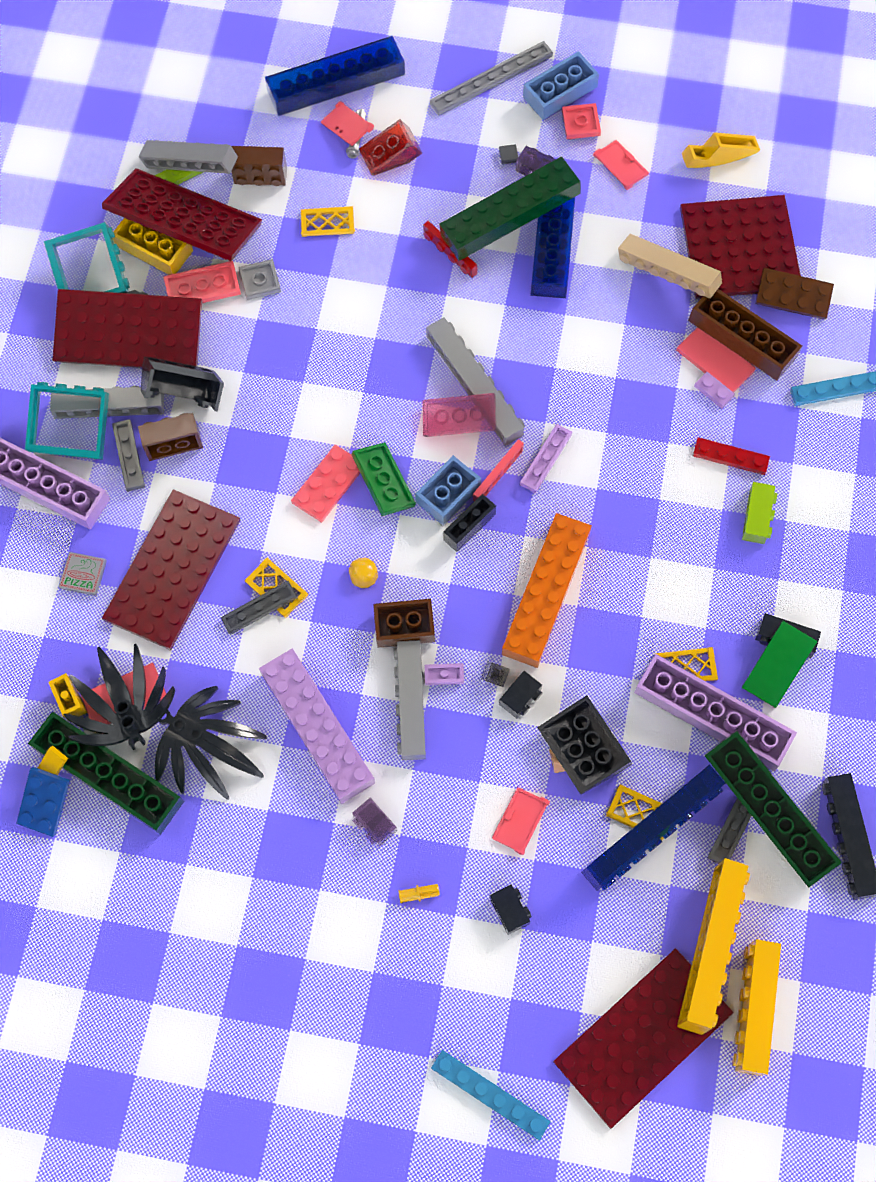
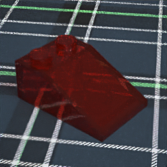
[359,119,422,176]

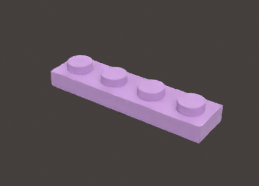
[520,423,573,494]

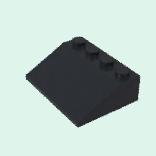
[537,695,632,794]

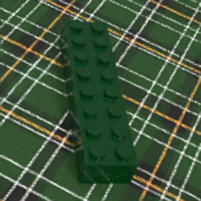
[439,156,581,261]
[28,711,184,835]
[704,730,842,888]

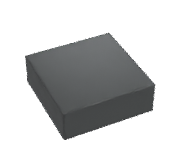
[499,144,519,164]

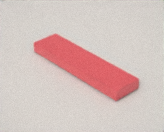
[473,439,524,501]

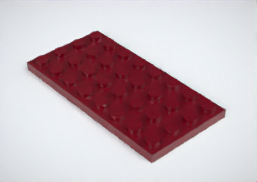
[102,168,262,261]
[52,289,202,368]
[102,489,241,650]
[553,948,734,1129]

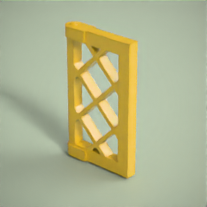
[301,206,355,237]
[244,557,309,618]
[654,647,718,682]
[606,784,675,841]

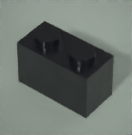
[499,671,543,719]
[489,884,532,935]

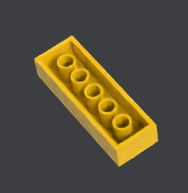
[732,939,781,1076]

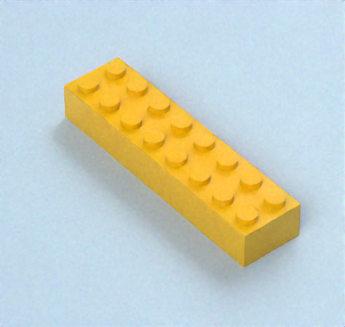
[677,858,750,1035]

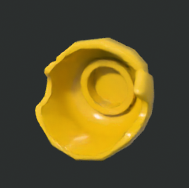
[349,557,378,588]

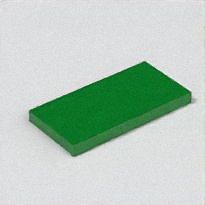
[351,442,416,516]
[741,621,817,708]

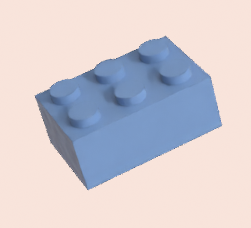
[415,455,481,526]

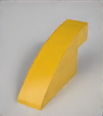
[681,132,760,168]

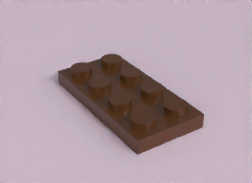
[755,268,834,320]

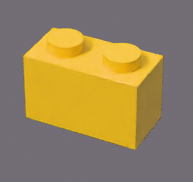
[48,673,87,721]

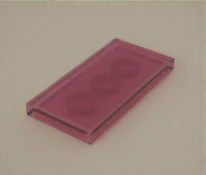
[422,393,497,437]

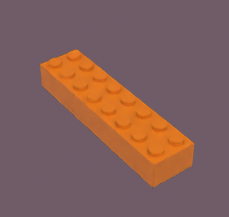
[502,513,592,668]

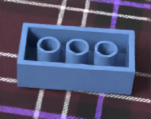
[523,51,599,120]

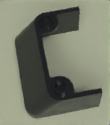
[141,357,224,412]

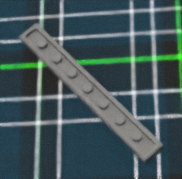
[430,41,553,116]

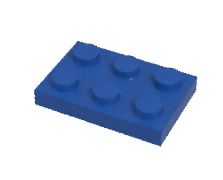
[16,767,70,837]

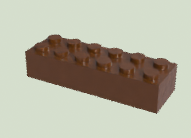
[688,289,803,381]

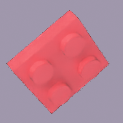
[562,103,601,139]

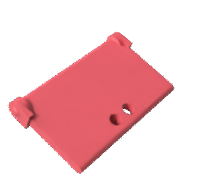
[321,101,374,146]
[593,140,649,190]
[492,787,550,855]

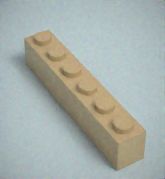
[618,234,722,298]

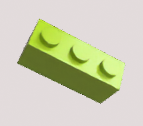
[742,482,778,544]

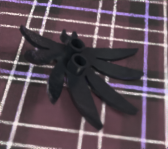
[63,643,175,750]
[155,686,267,800]

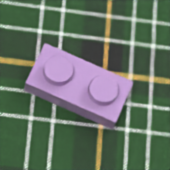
[694,372,735,409]
[424,663,464,686]

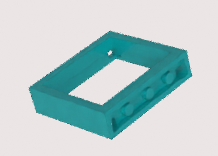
[43,222,130,293]
[25,382,109,460]

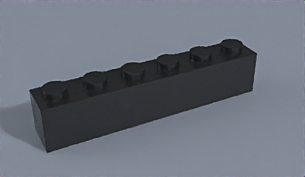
[822,773,876,900]

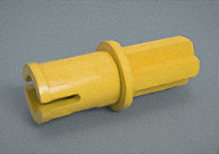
[398,884,440,903]

